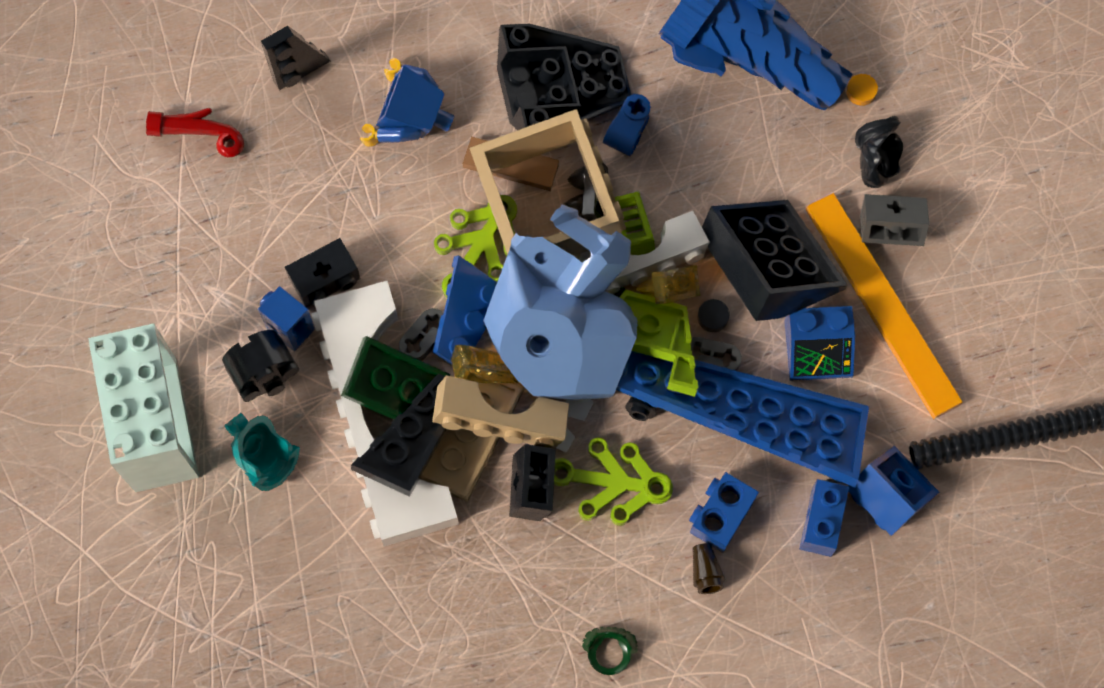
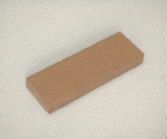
[462,136,559,191]

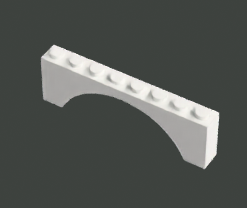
[311,281,459,546]

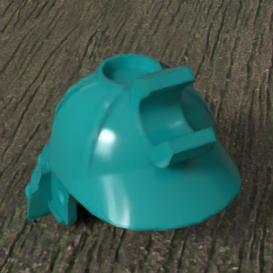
[224,412,300,491]

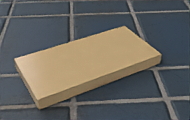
[420,362,524,502]

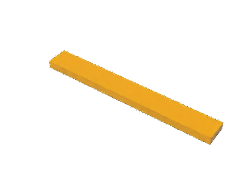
[806,193,963,420]

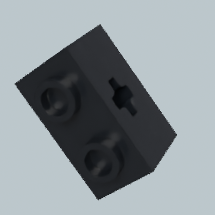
[285,238,361,308]
[509,444,556,521]

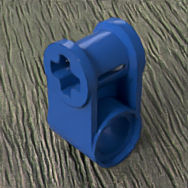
[603,94,651,157]

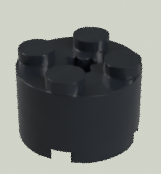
[222,330,299,402]

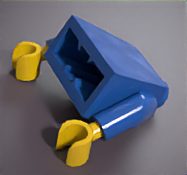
[360,58,454,147]

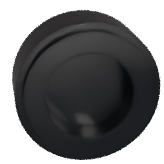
[697,299,730,332]

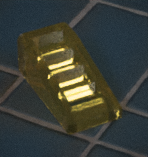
[451,345,518,383]

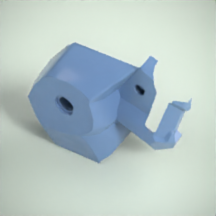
[483,204,638,400]

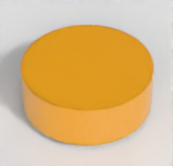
[846,74,878,106]

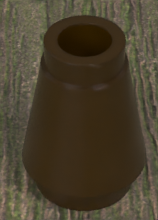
[692,543,725,595]

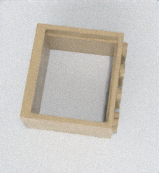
[469,109,626,259]

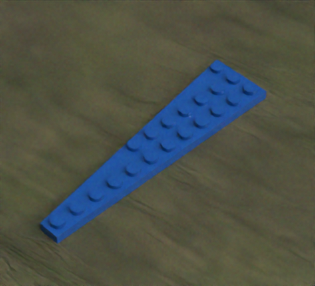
[616,351,869,487]

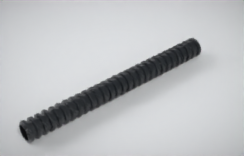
[909,402,1104,470]

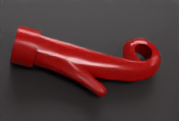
[146,108,244,158]

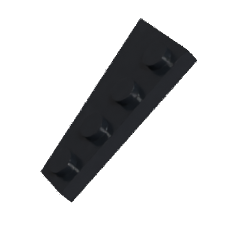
[351,374,447,497]

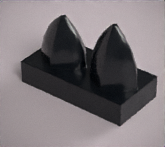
[563,163,608,222]

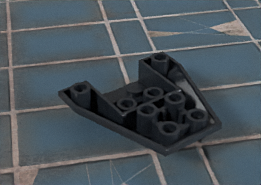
[497,23,631,130]

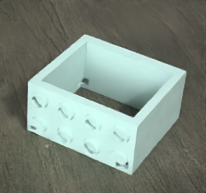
[88,323,199,492]

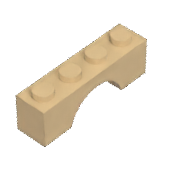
[432,375,569,449]

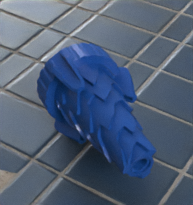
[658,0,853,110]

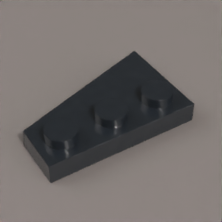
[261,26,331,91]

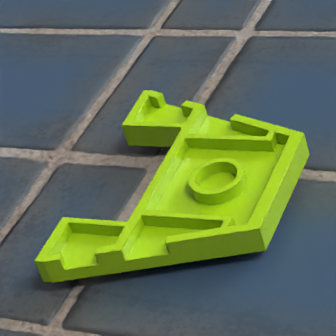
[619,290,698,397]

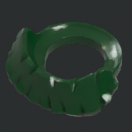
[582,627,638,675]

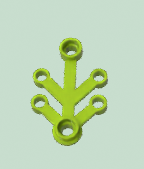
[434,195,517,298]
[554,437,673,526]

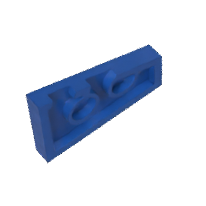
[433,255,497,369]

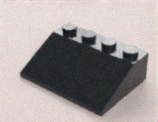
[702,200,848,321]

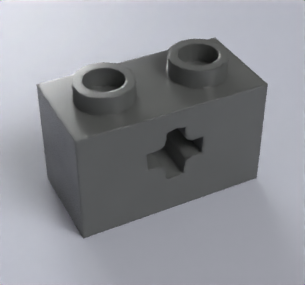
[860,194,929,246]

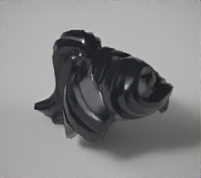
[855,116,903,188]

